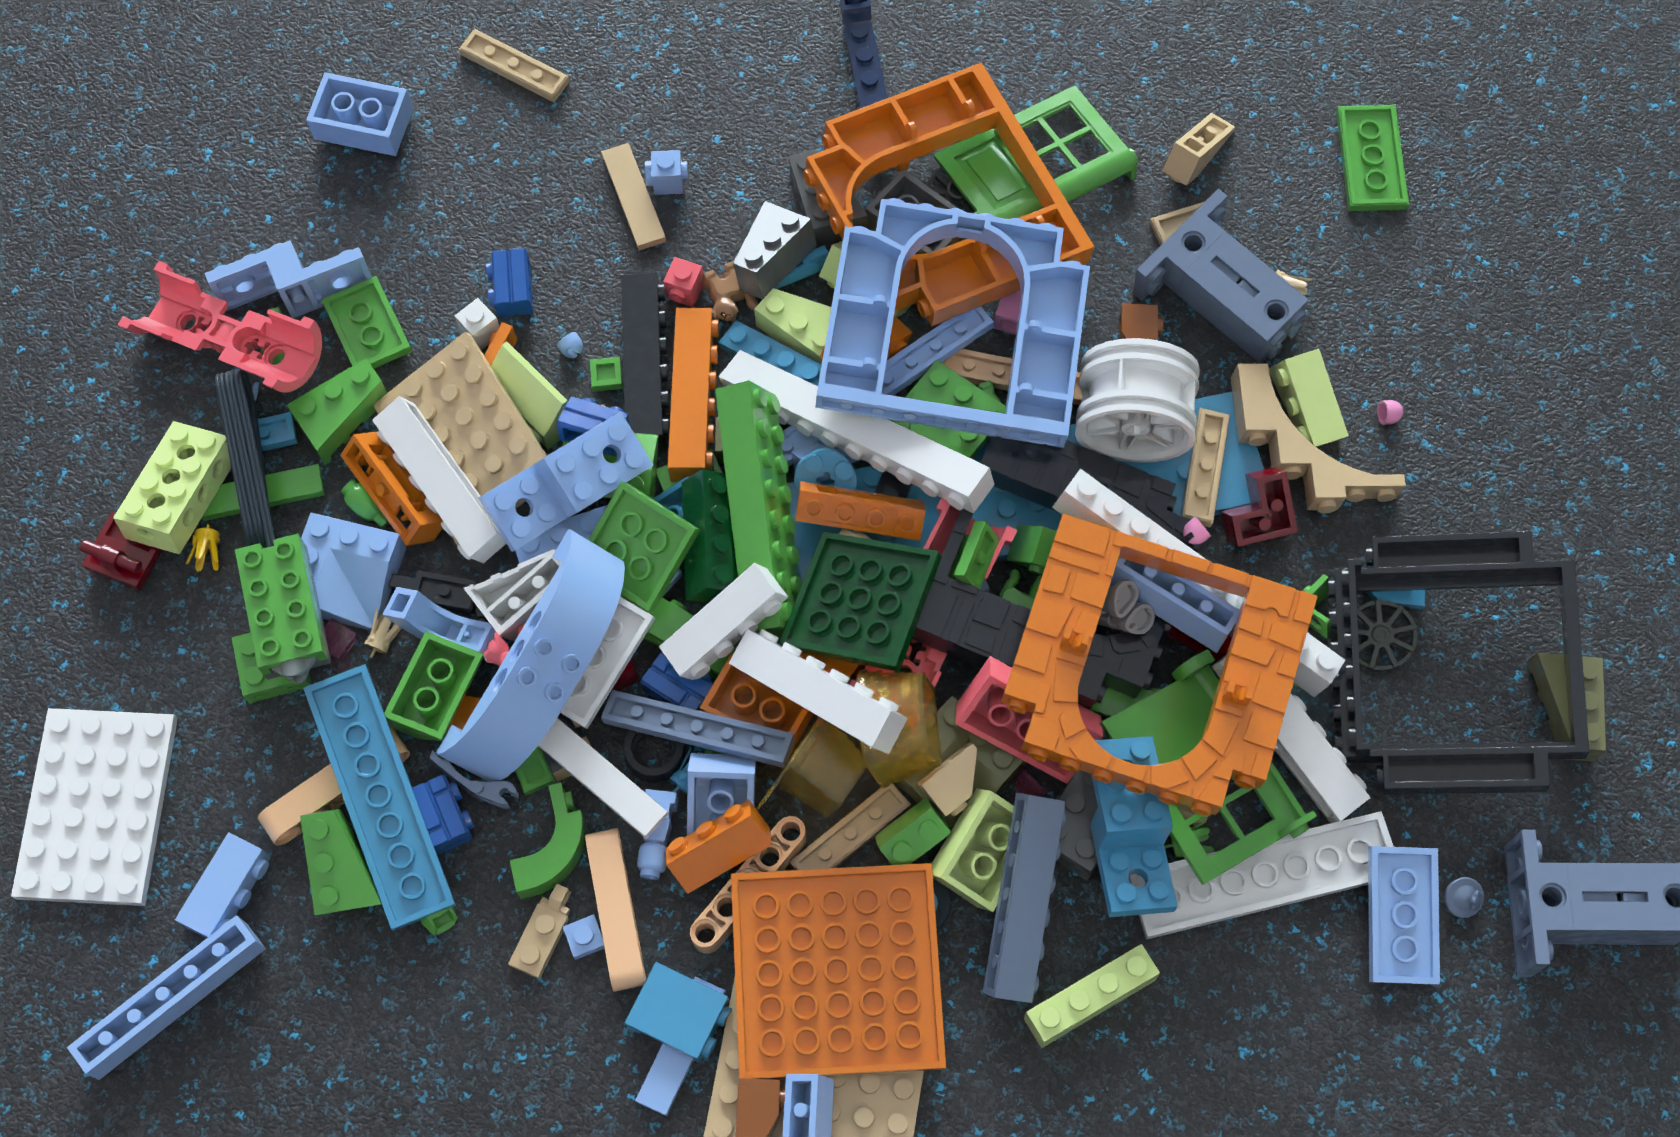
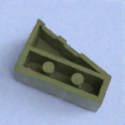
[1527,652,1606,762]

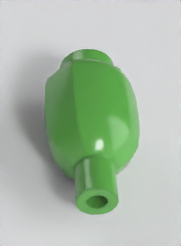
[341,480,389,529]

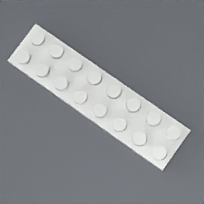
[1128,811,1394,940]

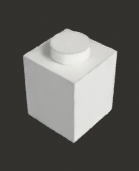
[454,298,500,350]

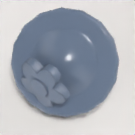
[1444,877,1484,918]

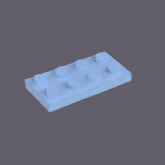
[1368,846,1440,984]

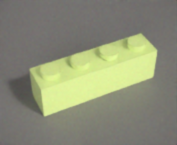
[1024,944,1160,1048]

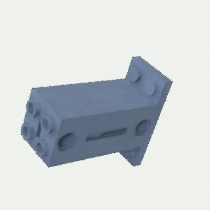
[1133,188,1308,364]
[1504,830,1680,977]

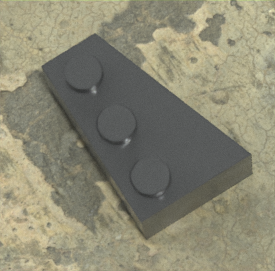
[788,149,868,246]
[733,201,817,299]

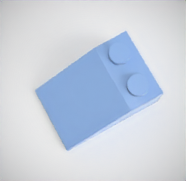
[687,753,756,861]

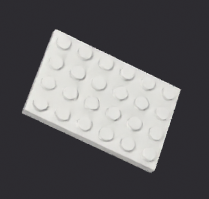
[11,708,178,906]

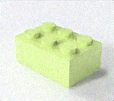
[932,788,1014,912]

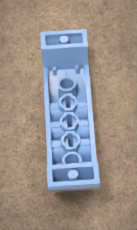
[436,529,625,782]

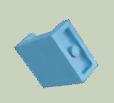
[625,962,732,1063]

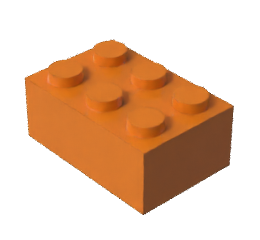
[700,653,814,757]

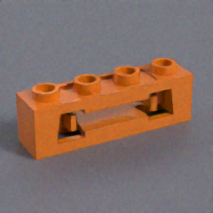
[340,432,443,546]
[795,481,926,541]

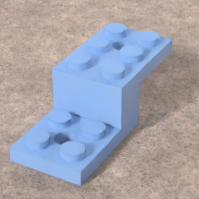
[205,241,372,318]
[478,411,653,552]

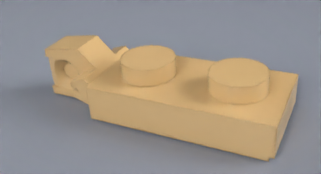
[508,884,571,979]

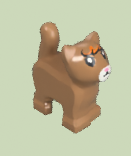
[701,261,759,323]

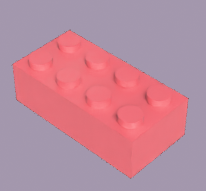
[955,656,1103,784]

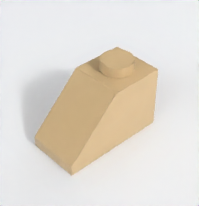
[917,742,977,816]

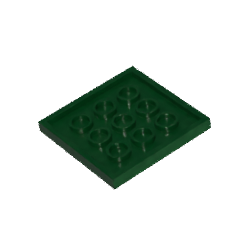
[779,531,942,672]

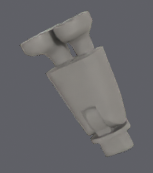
[1097,580,1155,635]

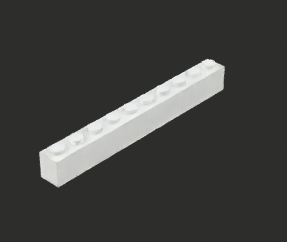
[719,350,995,513]
[1052,469,1345,697]

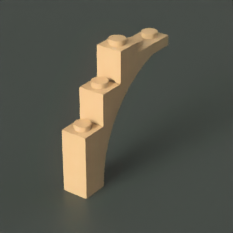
[1231,364,1406,513]

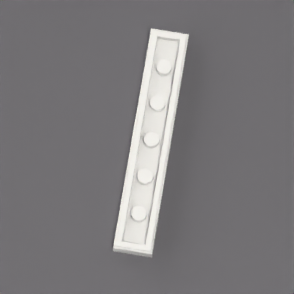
[538,718,668,839]

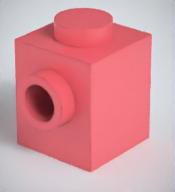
[663,257,703,308]

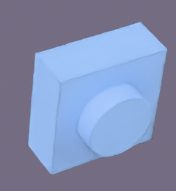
[563,914,604,960]

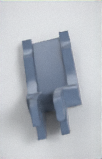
[430,750,519,809]

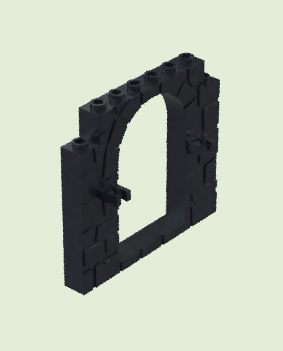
[912,436,1201,710]

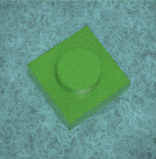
[590,357,623,392]

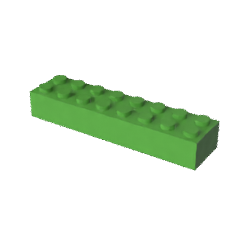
[715,380,803,641]

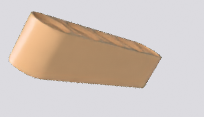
[258,727,410,846]
[690,816,806,954]
[585,828,646,992]

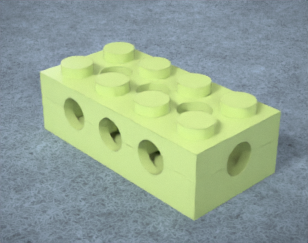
[113,421,232,554]

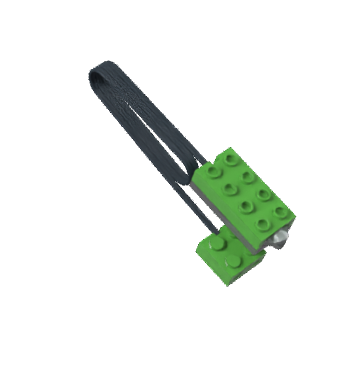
[215,369,331,703]

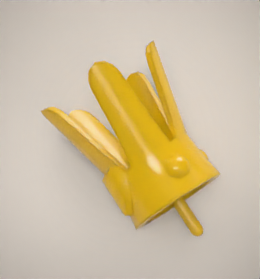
[186,524,220,572]

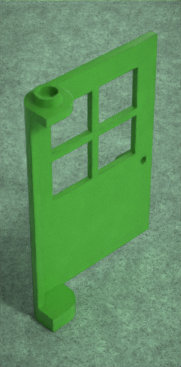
[934,85,1138,219]
[1100,649,1317,885]

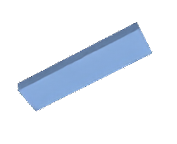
[635,976,726,1117]

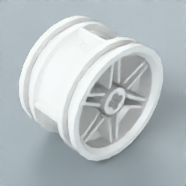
[1075,338,1200,463]

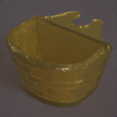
[856,669,942,788]
[756,717,869,818]

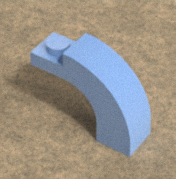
[382,587,497,653]

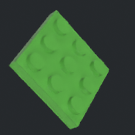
[890,360,1006,460]
[588,481,700,612]

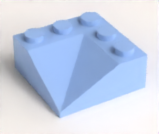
[301,513,407,631]

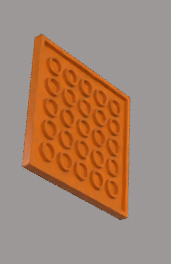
[731,863,946,1079]

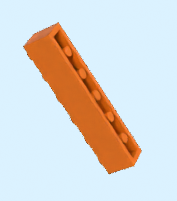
[668,308,719,482]

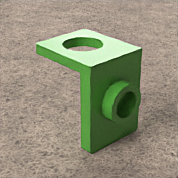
[1303,574,1330,638]

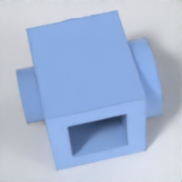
[645,150,688,195]

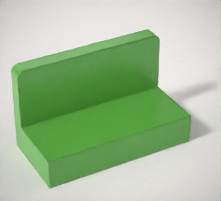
[948,521,1000,590]

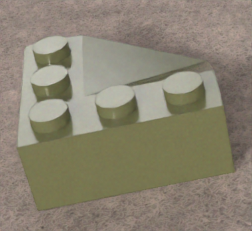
[887,696,1025,830]

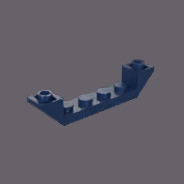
[840,0,887,109]

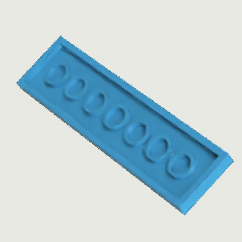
[303,664,456,931]

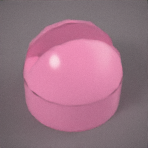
[1377,400,1403,425]
[1183,516,1211,545]

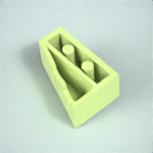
[754,288,831,364]
[1269,349,1349,447]

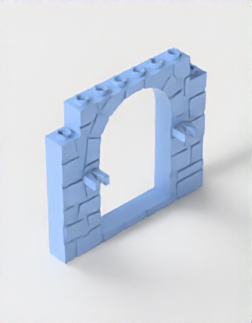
[815,198,1090,448]

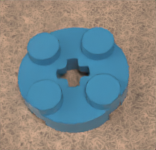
[794,448,857,494]

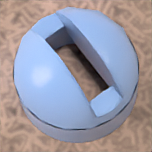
[556,332,583,358]

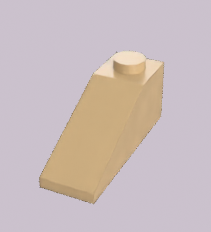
[1162,113,1235,186]

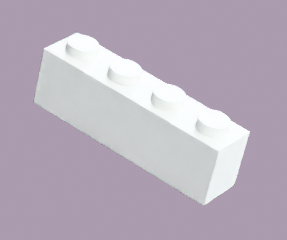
[659,563,788,680]

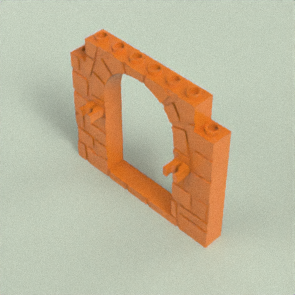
[803,62,1095,327]
[1001,514,1318,816]

